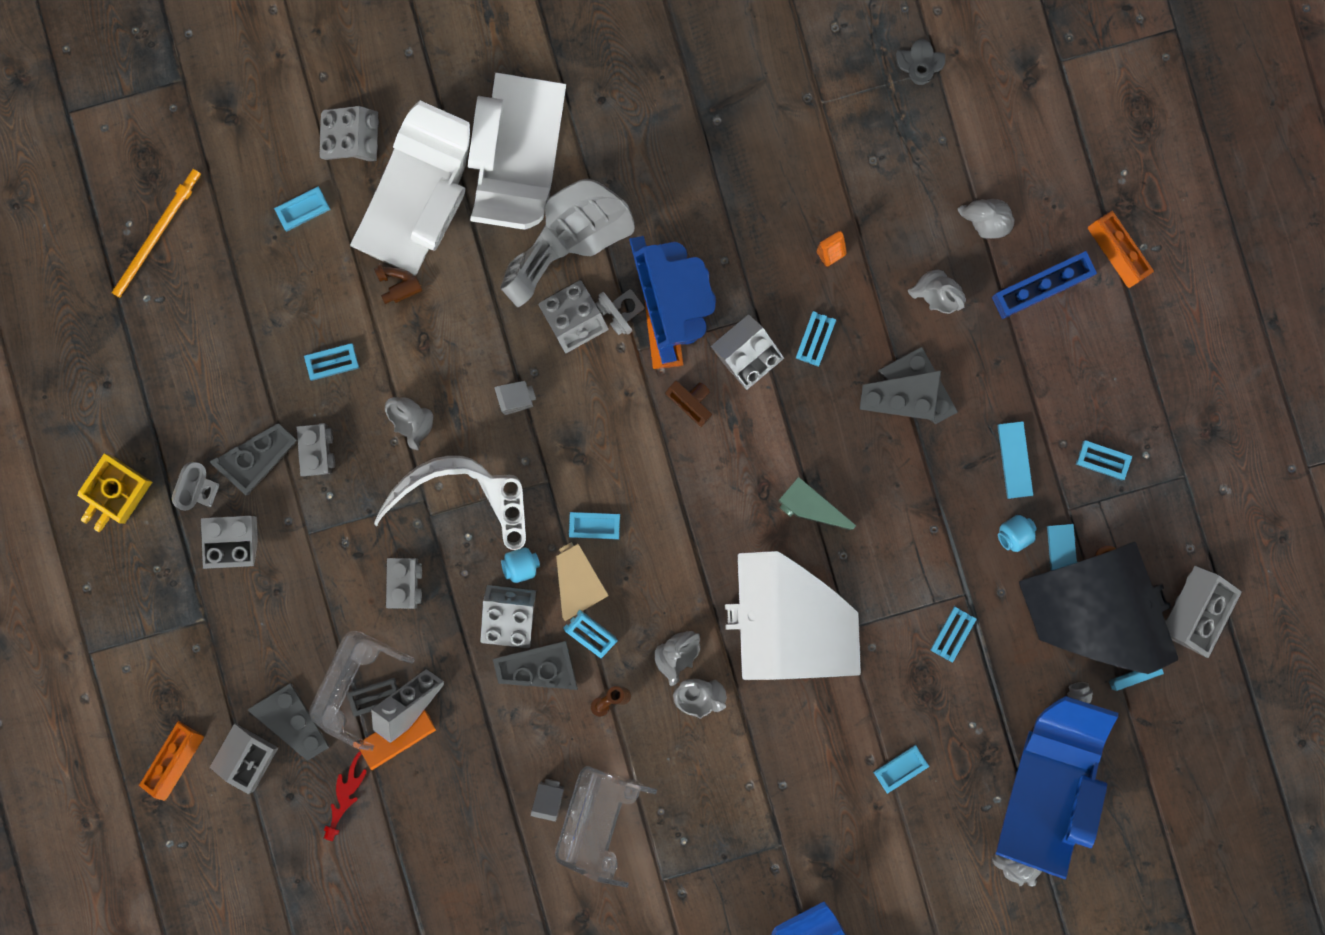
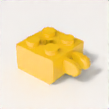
[77,453,153,532]

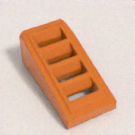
[816,231,846,267]

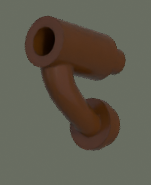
[374,263,423,304]
[591,686,631,717]

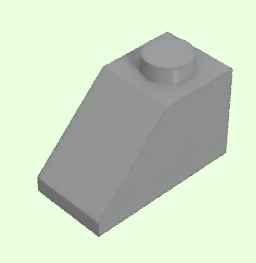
[494,381,536,415]
[531,779,564,822]

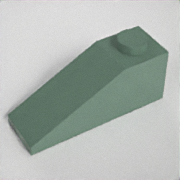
[778,477,856,530]

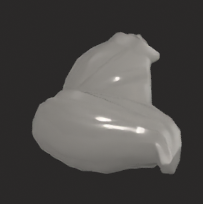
[958,199,1015,239]
[908,270,966,314]
[385,397,433,450]
[655,631,700,686]
[673,679,727,719]
[992,852,1042,886]

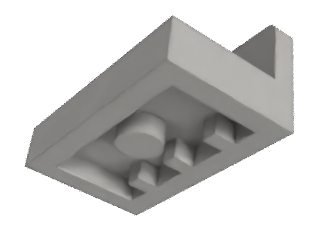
[297,423,335,477]
[386,558,422,609]

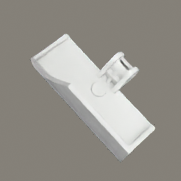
[725,551,861,680]

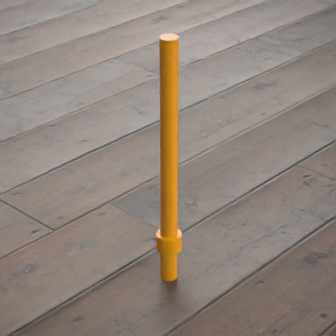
[111,169,201,298]

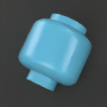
[998,515,1037,552]
[501,547,540,583]

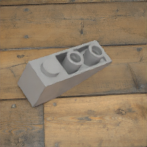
[371,669,444,743]

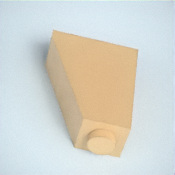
[556,542,609,621]

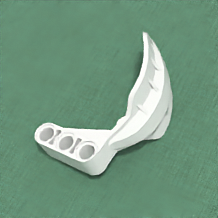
[374,456,526,550]

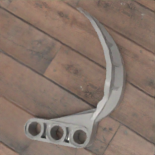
[500,179,635,307]

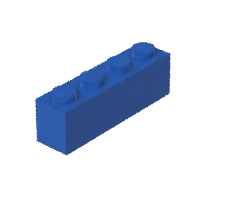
[992,251,1097,320]

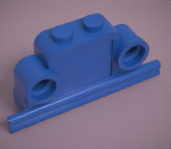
[629,236,716,364]

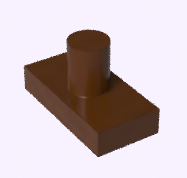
[665,381,712,427]

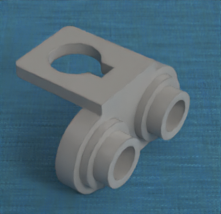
[595,289,644,335]
[172,461,219,511]

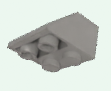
[711,314,784,390]
[201,516,258,569]
[210,723,279,794]

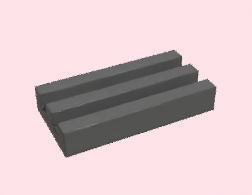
[346,678,399,717]

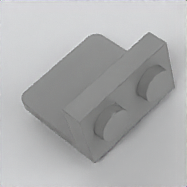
[320,106,379,161]

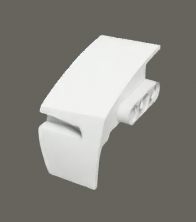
[468,73,566,229]
[350,101,470,276]

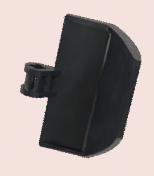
[1019,541,1178,674]

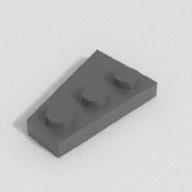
[878,347,958,424]
[860,370,942,420]
[210,423,298,496]
[493,641,578,690]
[248,683,330,761]

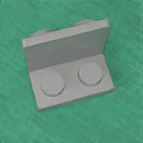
[538,280,609,354]
[480,585,537,648]

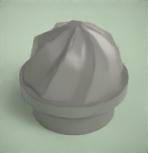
[1067,682,1093,703]

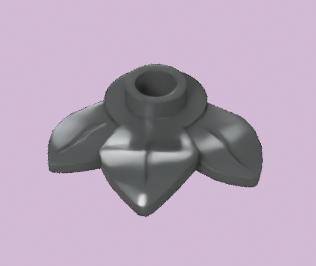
[896,38,945,85]

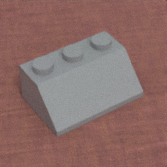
[1165,566,1242,658]

